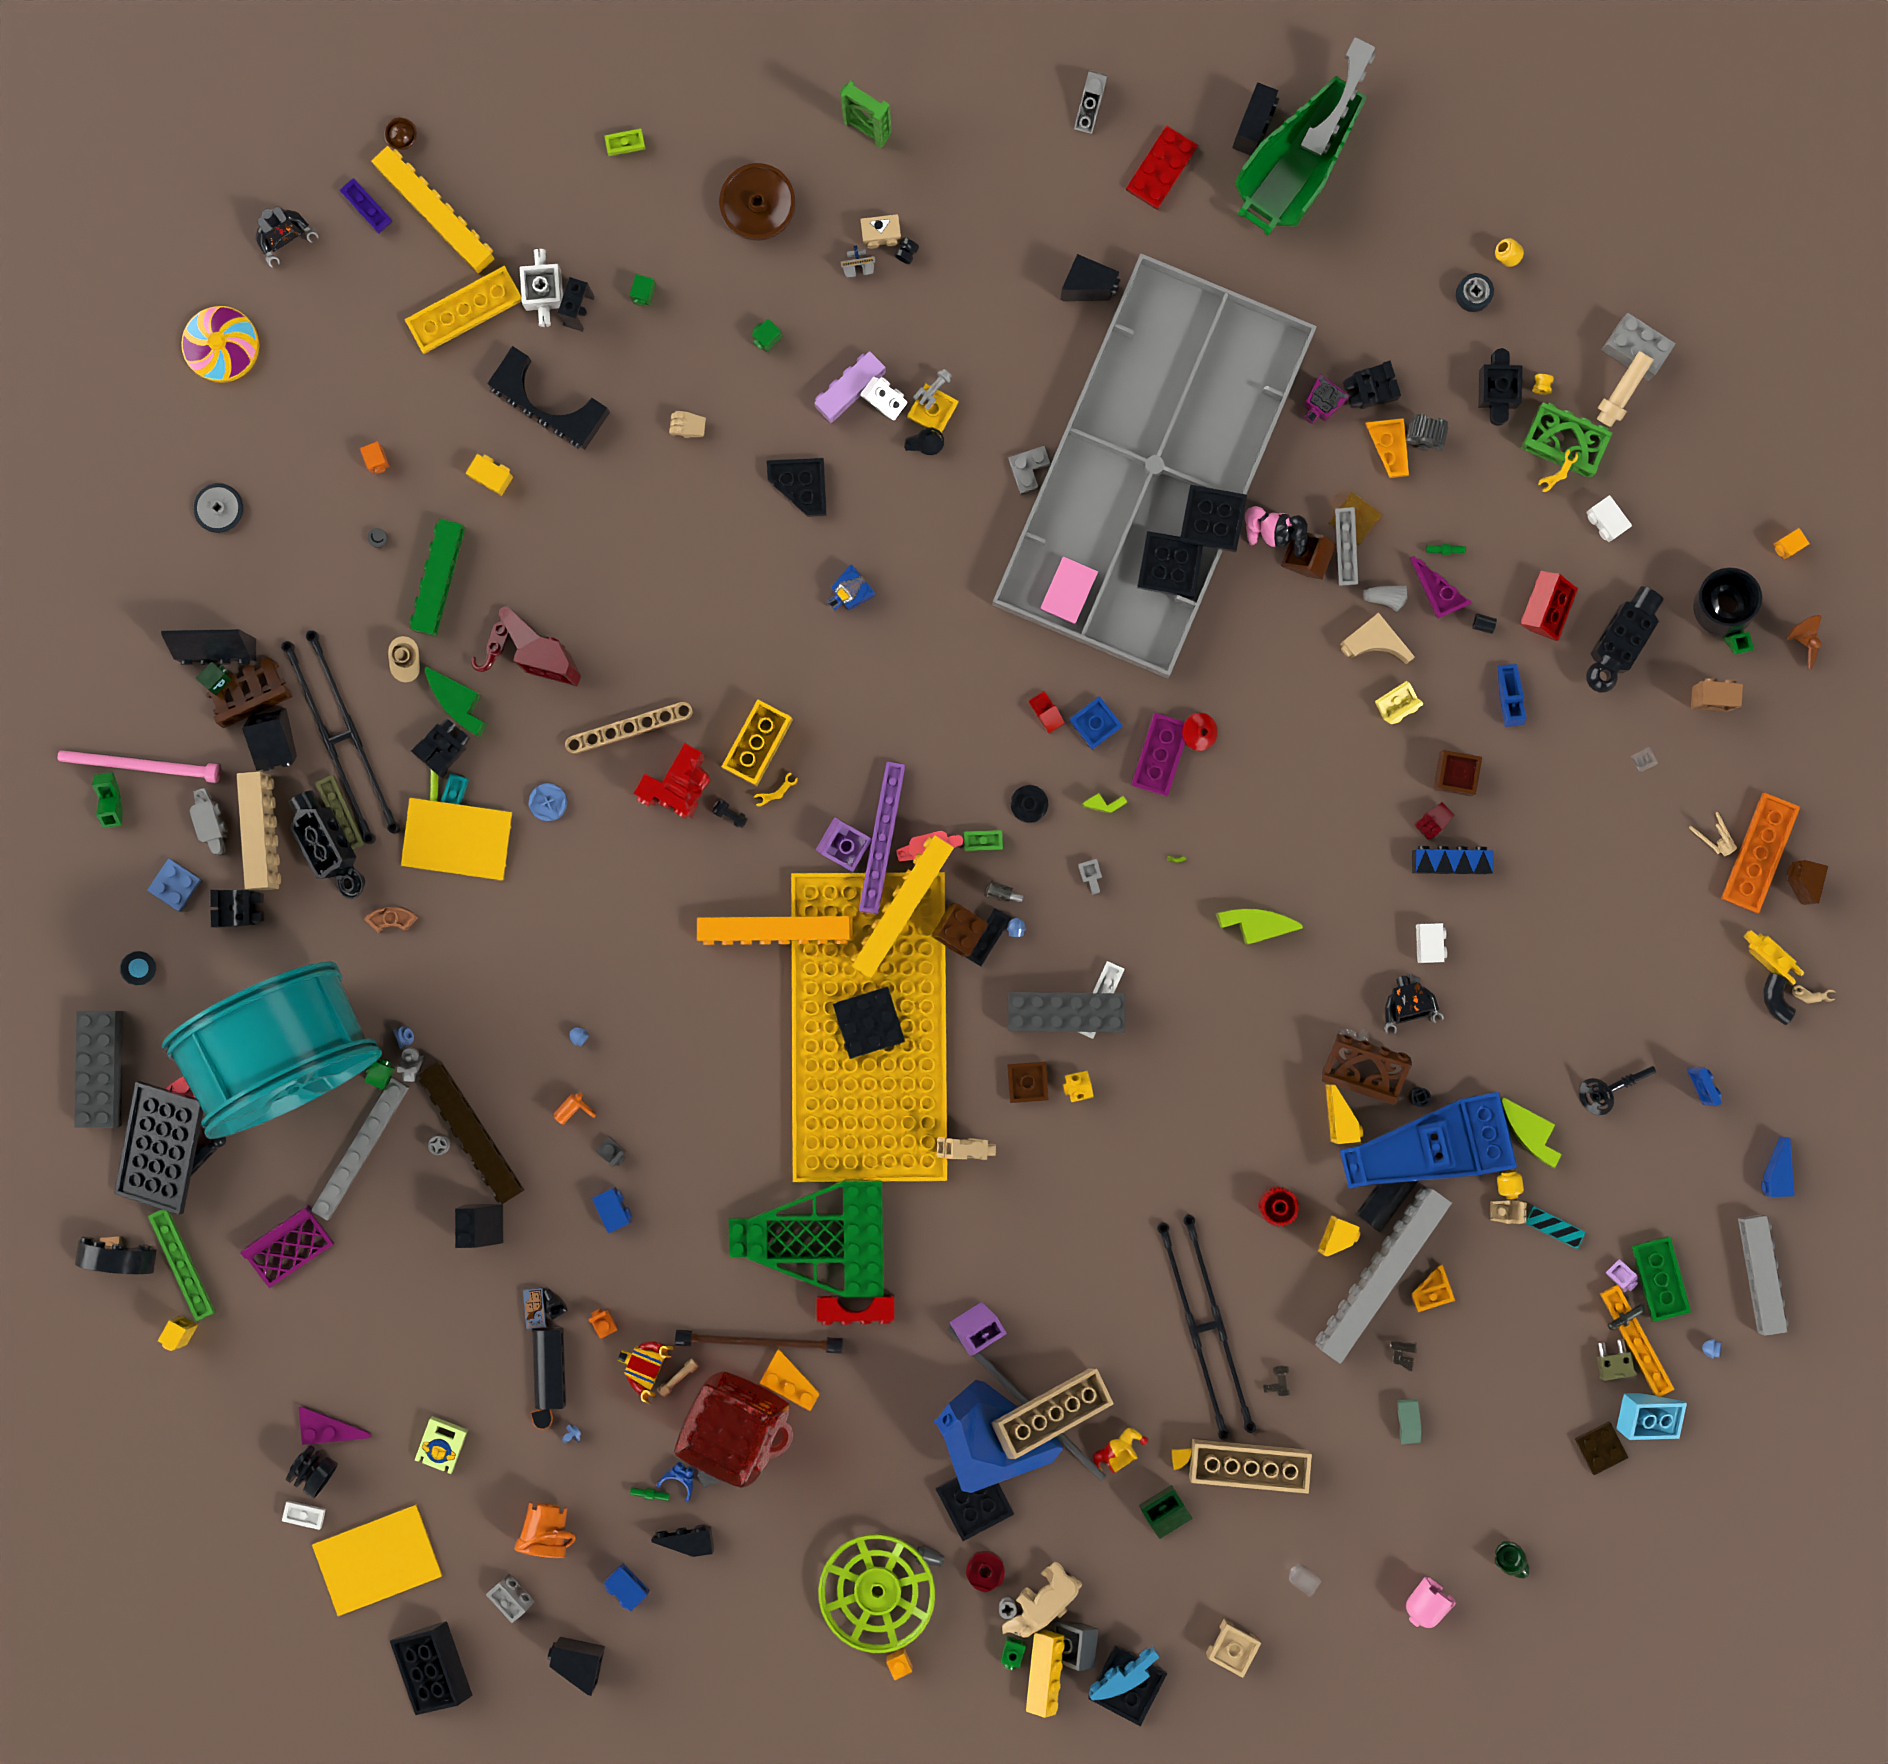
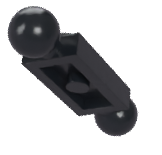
[191,1136,226,1176]

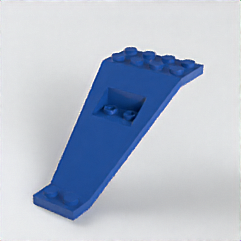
[1340,1091,1518,1188]

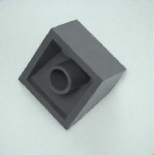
[1053,1620,1098,1671]

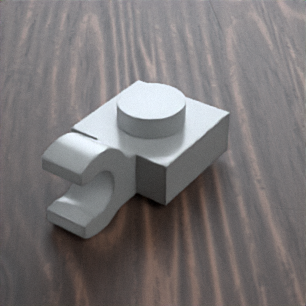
[1078,859,1102,895]

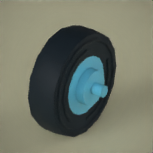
[120,951,156,986]

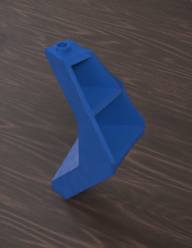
[934,1380,1063,1493]

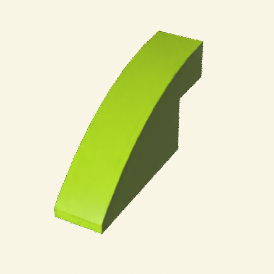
[1216,909,1303,945]
[1501,1097,1562,1168]

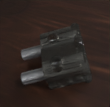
[984,880,1023,902]

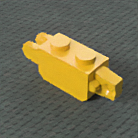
[1743,930,1804,985]

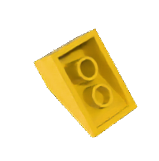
[1325,1084,1363,1144]

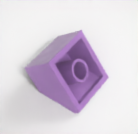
[816,817,872,872]

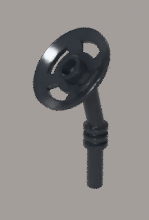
[1579,1066,1656,1115]

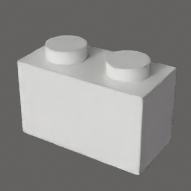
[1586,495,1632,543]
[1416,923,1447,963]

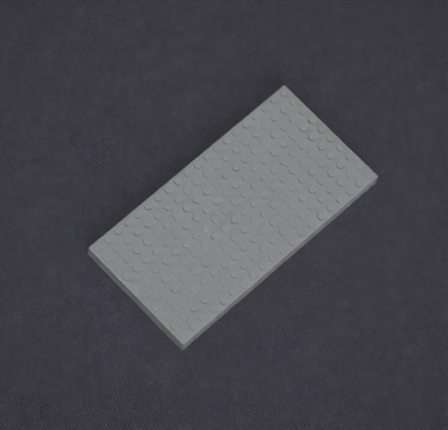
[992,254,1317,679]

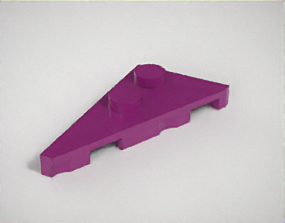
[1410,556,1472,619]
[299,1406,371,1445]

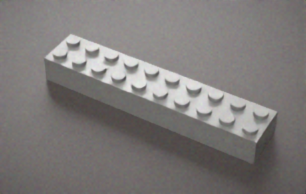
[1315,1187,1452,1364]

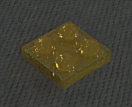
[1328,492,1382,546]

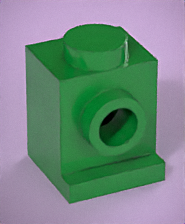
[1000,1636,1026,1670]

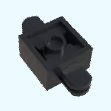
[1478,348,1522,426]

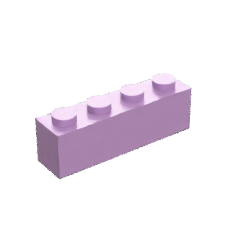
[814,351,886,423]

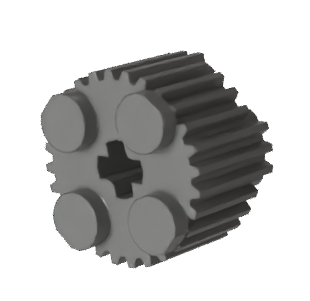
[1406,414,1449,451]

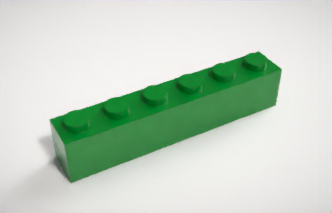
[409,518,465,637]

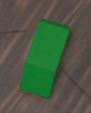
[1723,630,1754,655]

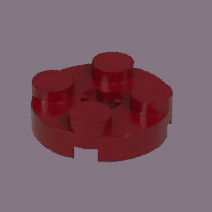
[966,1551,1005,1592]

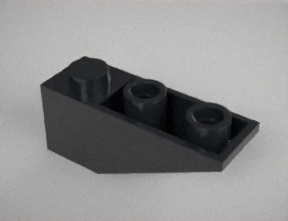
[651,1524,714,1557]

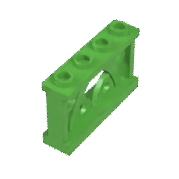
[840,80,892,149]
[1521,403,1613,478]

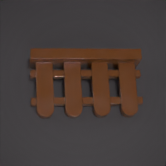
[206,657,293,728]

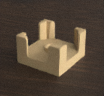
[1206,1618,1261,1678]

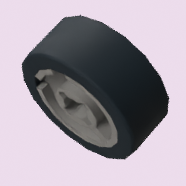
[1456,273,1494,312]

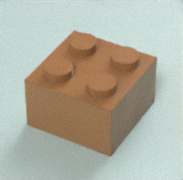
[1691,678,1743,712]

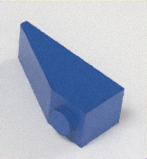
[1761,1137,1795,1197]

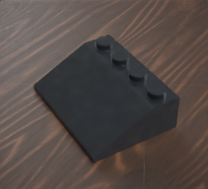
[161,629,256,665]
[390,1621,473,1715]

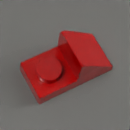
[1028,691,1065,734]

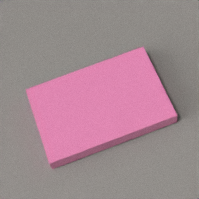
[1040,557,1098,625]

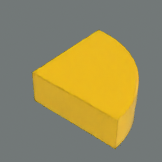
[1171,1448,1191,1470]

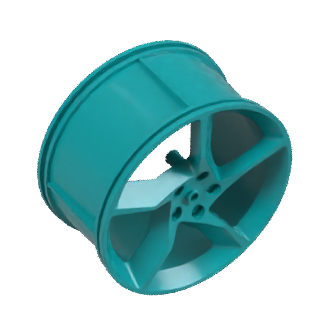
[162,961,382,1139]

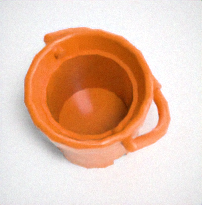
[514,1502,576,1558]

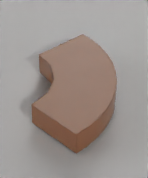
[364,907,419,932]

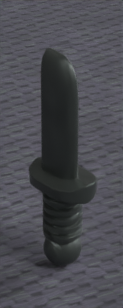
[1608,1304,1645,1330]

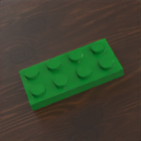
[1631,1236,1691,1322]

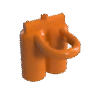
[553,1092,596,1125]

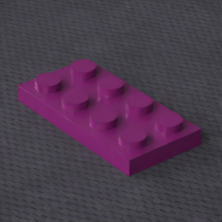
[1131,712,1185,797]

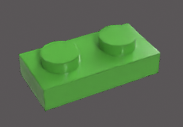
[964,830,1003,851]

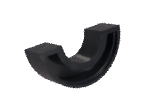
[75,1237,157,1274]

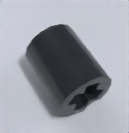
[1472,614,1497,634]

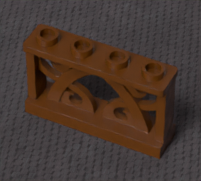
[1322,1034,1412,1105]

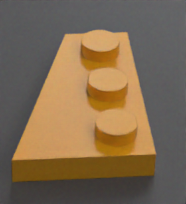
[1365,418,1409,478]
[760,1348,820,1411]

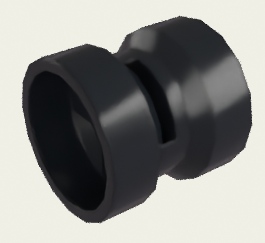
[894,238,919,264]
[1408,1087,1431,1107]

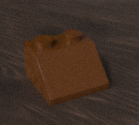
[1281,533,1336,580]
[1787,860,1828,905]

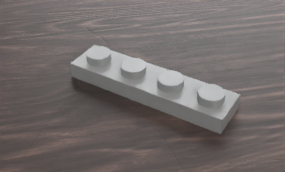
[1335,507,1358,586]

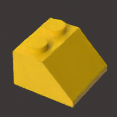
[1318,1215,1361,1257]

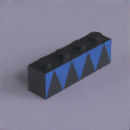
[1412,846,1493,874]

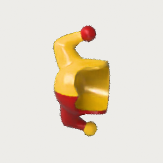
[1093,1427,1148,1474]

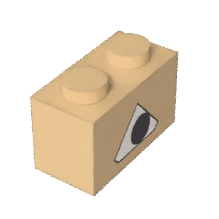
[861,214,901,249]

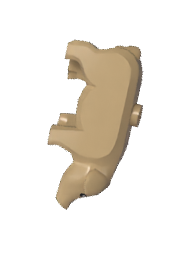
[1002,1562,1082,1638]

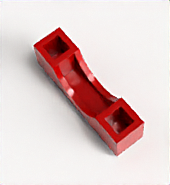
[816,1295,895,1325]

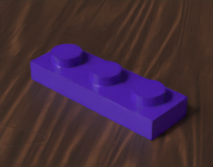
[339,178,393,234]

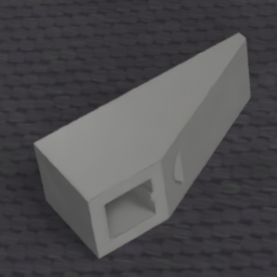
[1074,70,1108,134]

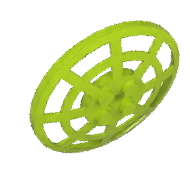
[818,1534,935,1653]

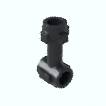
[712,799,748,828]

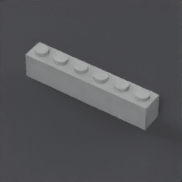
[1738,1214,1789,1336]

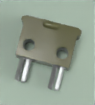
[1597,1339,1637,1381]

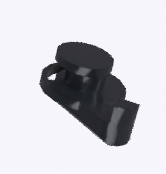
[904,427,944,455]

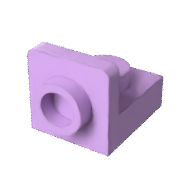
[1606,1259,1638,1293]

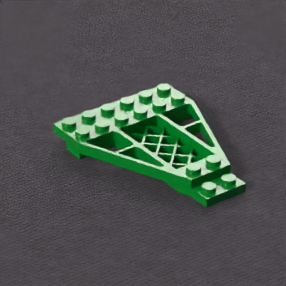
[729,1179,884,1297]

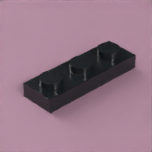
[966,908,1011,967]

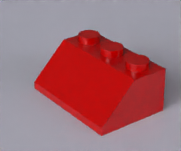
[1521,571,1578,641]

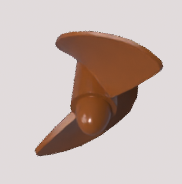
[1787,615,1822,670]

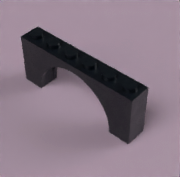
[487,346,610,450]

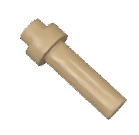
[1597,351,1654,427]

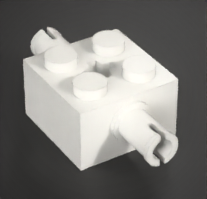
[520,249,563,327]

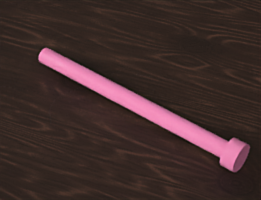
[58,750,221,783]

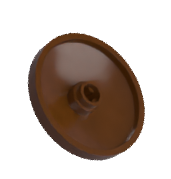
[719,163,796,241]

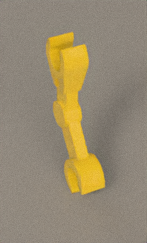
[1538,449,1578,492]
[754,773,798,807]

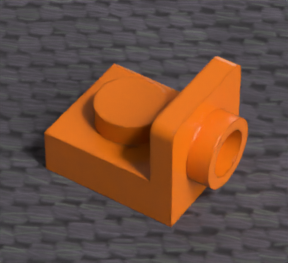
[588,1308,618,1339]

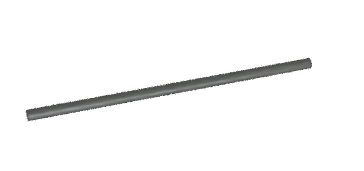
[947,1326,1106,1481]

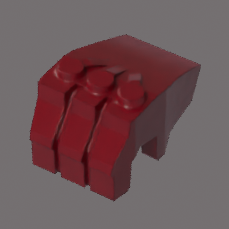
[1414,802,1455,840]

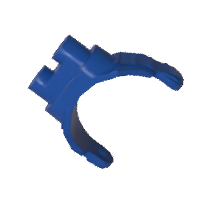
[657,1462,694,1502]

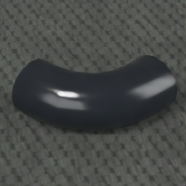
[1763,973,1796,1025]

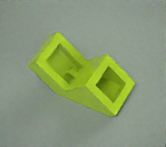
[1082,793,1127,814]

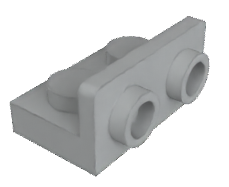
[486,1573,534,1623]

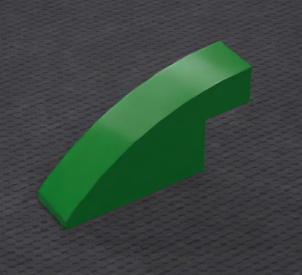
[425,667,487,737]

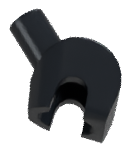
[543,1289,568,1320]

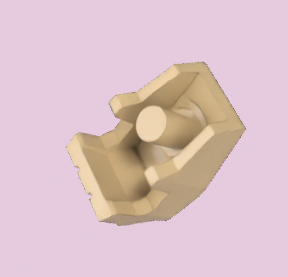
[669,411,706,438]
[1490,1200,1527,1224]

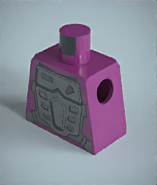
[1304,374,1349,424]

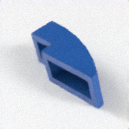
[1497,664,1527,727]

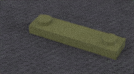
[315,775,366,850]

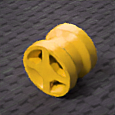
[1532,374,1554,395]

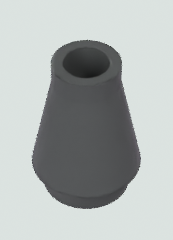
[914,1545,944,1567]

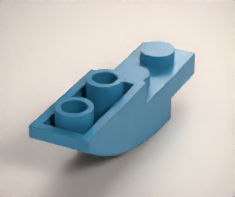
[1089,1646,1159,1700]

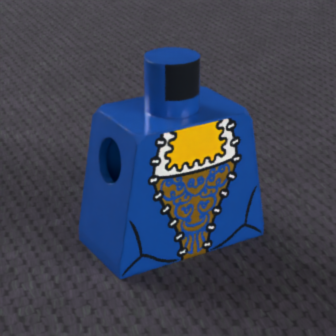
[827,564,875,611]

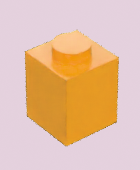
[1774,528,1810,559]
[886,1648,913,1680]

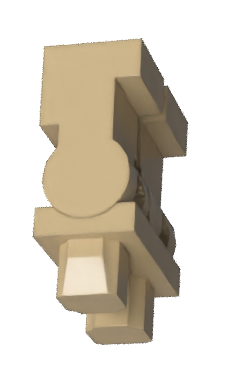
[937,1137,996,1160]

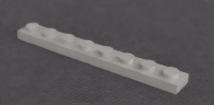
[311,1078,410,1221]

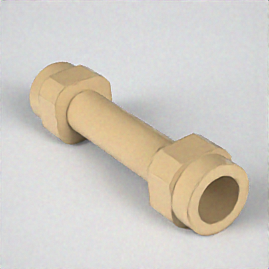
[657,1358,699,1398]

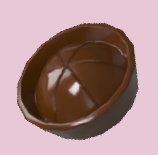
[384,117,417,150]

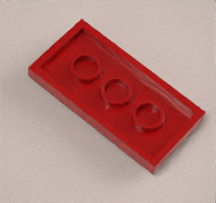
[1126,125,1198,210]

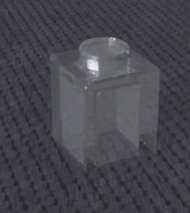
[1289,1563,1322,1597]

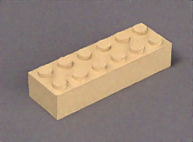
[237,772,281,891]
[991,1368,1114,1459]
[1189,1439,1312,1494]

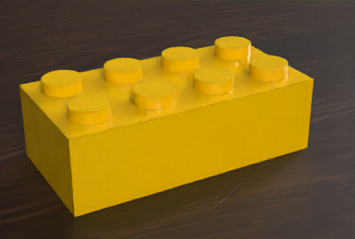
[721,699,793,787]

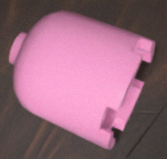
[1406,1577,1456,1628]

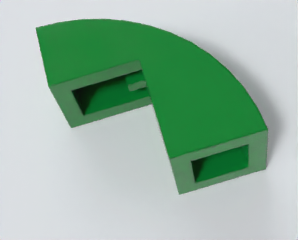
[92,772,123,828]

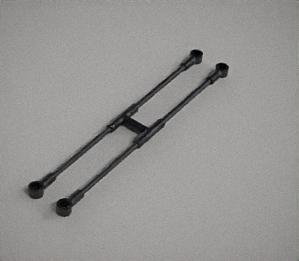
[281,630,400,844]
[1157,1214,1256,1441]

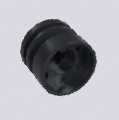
[286,1445,338,1499]

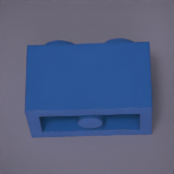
[592,1187,632,1234]
[604,1563,650,1612]

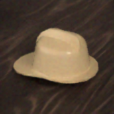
[388,636,420,683]

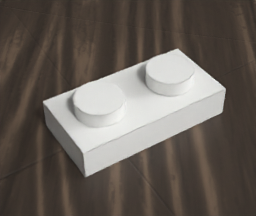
[282,1500,326,1530]

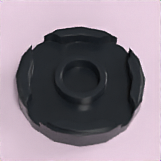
[1010,785,1049,823]

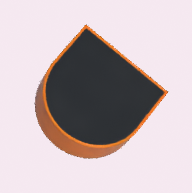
[531,1409,553,1429]

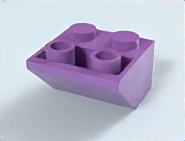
[949,1302,1007,1356]

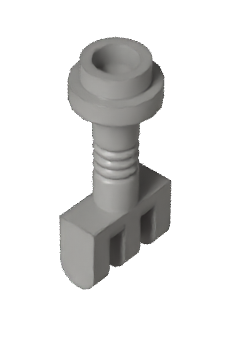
[913,369,952,410]

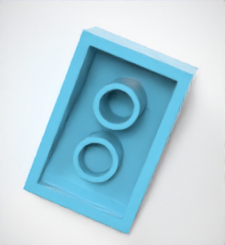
[1616,1393,1687,1440]

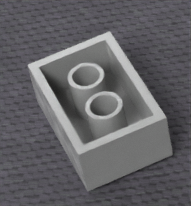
[1601,313,1676,381]

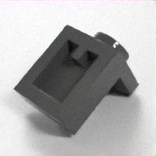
[596,1136,627,1167]

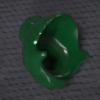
[1495,1541,1529,1579]

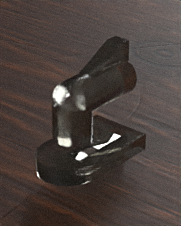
[1390,1342,1417,1371]

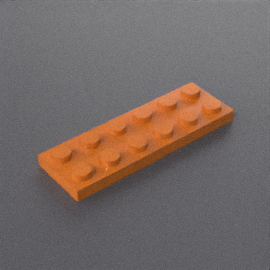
[1721,793,1800,914]

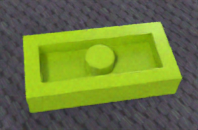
[604,128,646,156]

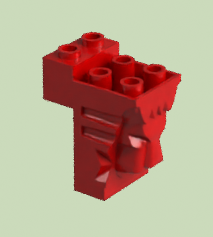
[633,743,711,819]

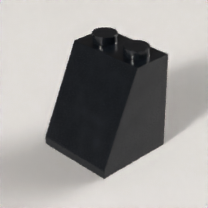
[1060,254,1121,301]
[242,708,297,771]
[455,1204,503,1248]
[547,1637,605,1696]

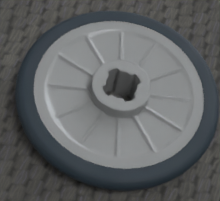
[193,484,243,533]

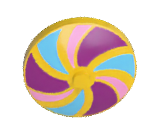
[182,306,259,383]

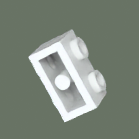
[860,376,907,420]

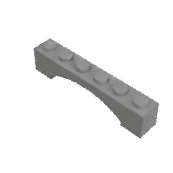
[1300,37,1376,157]

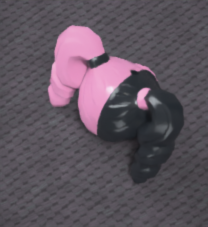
[1245,506,1308,558]

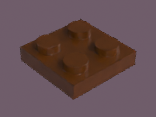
[1007,1062,1049,1103]

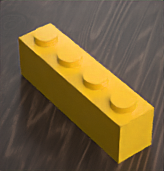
[1026,1630,1065,1718]

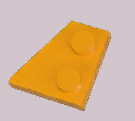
[1411,1265,1455,1313]

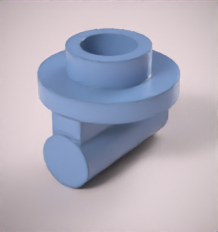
[393,1026,414,1049]
[562,1425,581,1444]

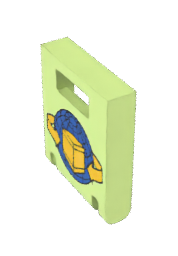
[415,1416,468,1474]

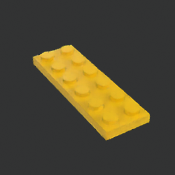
[404,265,522,354]

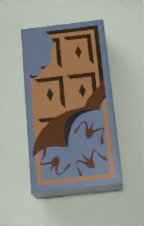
[523,1288,547,1329]

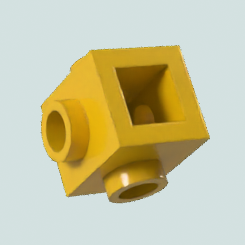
[1063,1071,1094,1102]

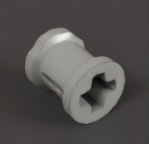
[999,1597,1016,1619]

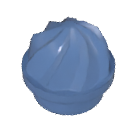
[1007,918,1026,937]
[570,1027,590,1047]
[1702,1339,1722,1359]

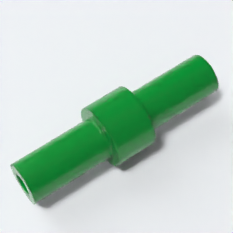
[1426,544,1466,555]
[630,1487,670,1501]

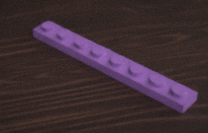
[859,762,906,915]

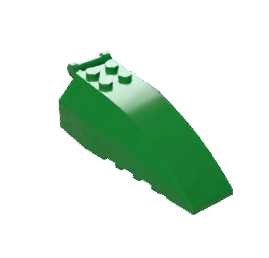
[1234,76,1367,236]

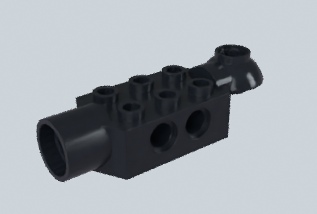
[1586,586,1664,693]
[288,790,365,899]

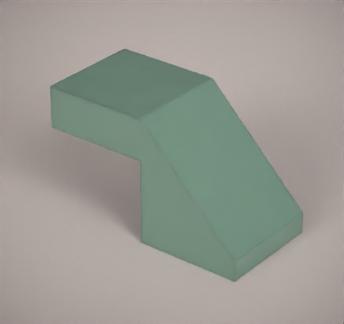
[1397,1399,1421,1444]

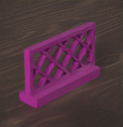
[240,1205,334,1288]

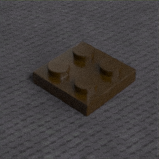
[1575,1422,1629,1475]

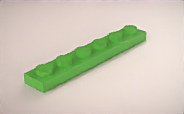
[148,1209,215,1321]

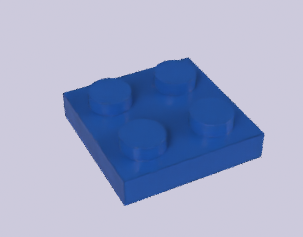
[1069,696,1123,750]
[1687,1067,1722,1106]

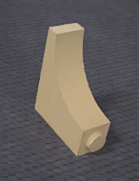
[1340,613,1415,665]

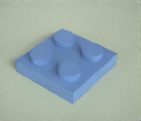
[147,858,202,912]

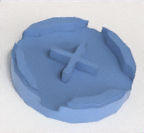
[528,783,568,822]

